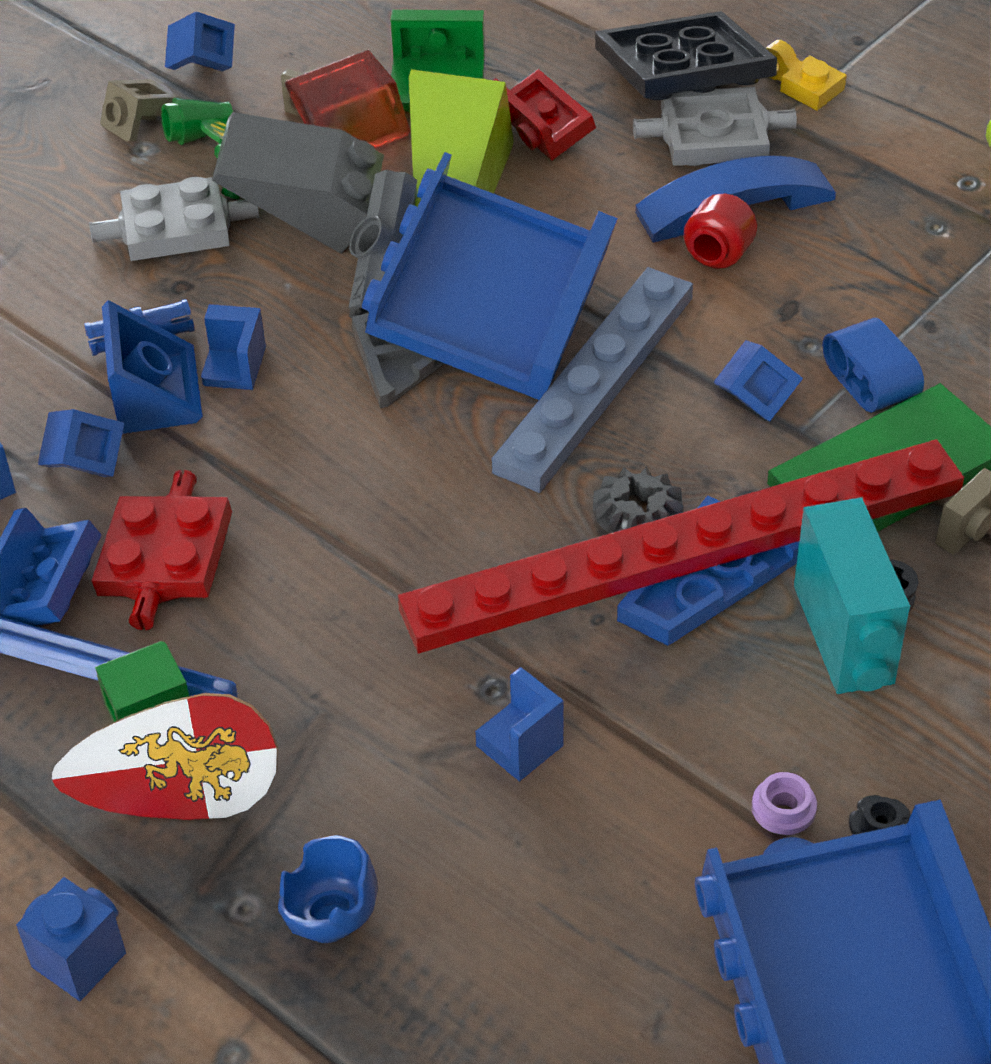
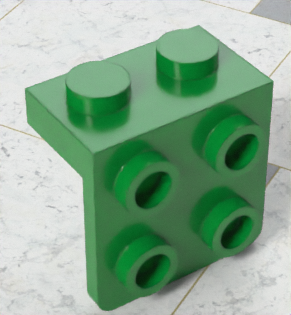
[388,9,485,113]

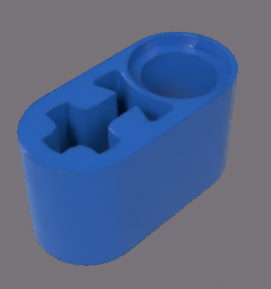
[822,317,924,413]

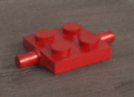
[91,470,233,630]

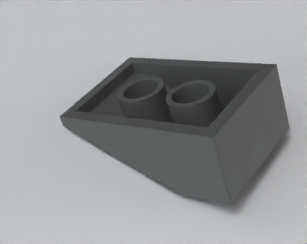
[212,112,384,254]

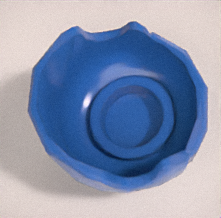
[278,835,378,943]

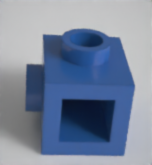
[16,877,126,1001]

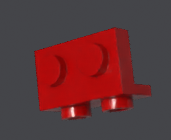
[493,69,597,161]

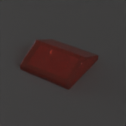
[284,49,411,149]

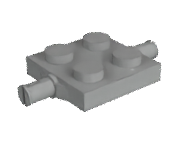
[633,87,797,166]
[89,177,259,261]

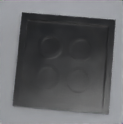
[595,11,777,100]

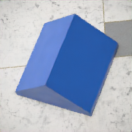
[102,300,203,434]

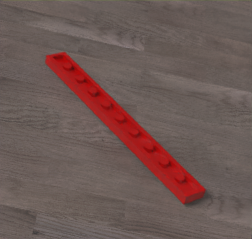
[398,439,964,654]

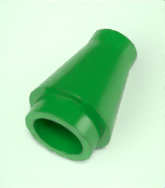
[161,98,233,145]

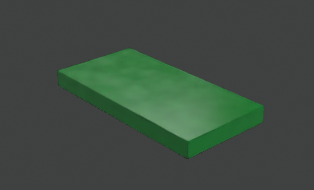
[767,383,991,532]

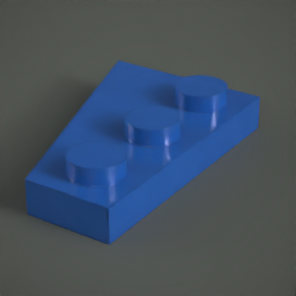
[617,495,799,646]

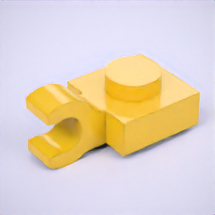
[766,40,847,111]

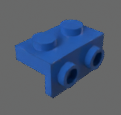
[0,508,102,626]

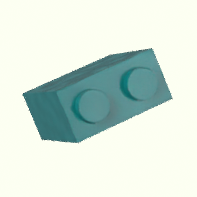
[794,497,910,694]

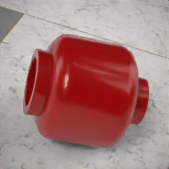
[683,193,758,269]

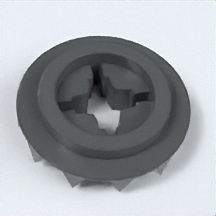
[593,466,683,533]

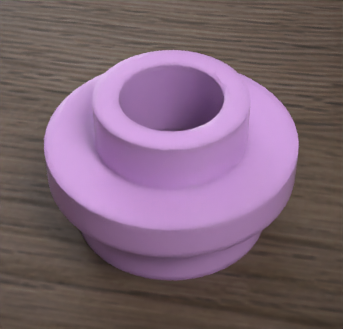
[752,772,817,835]

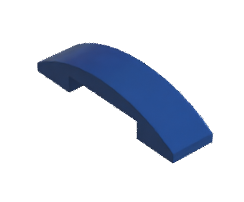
[635,156,836,243]

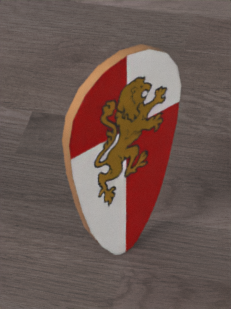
[52,693,278,820]

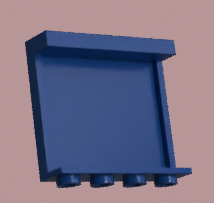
[362,152,618,400]
[695,799,991,1064]

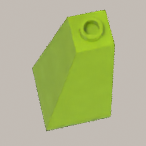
[409,69,514,207]

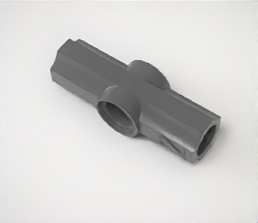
[348,169,417,318]

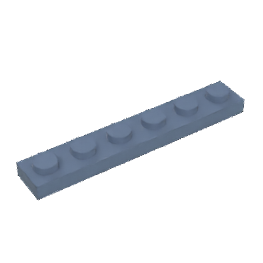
[492,267,693,493]

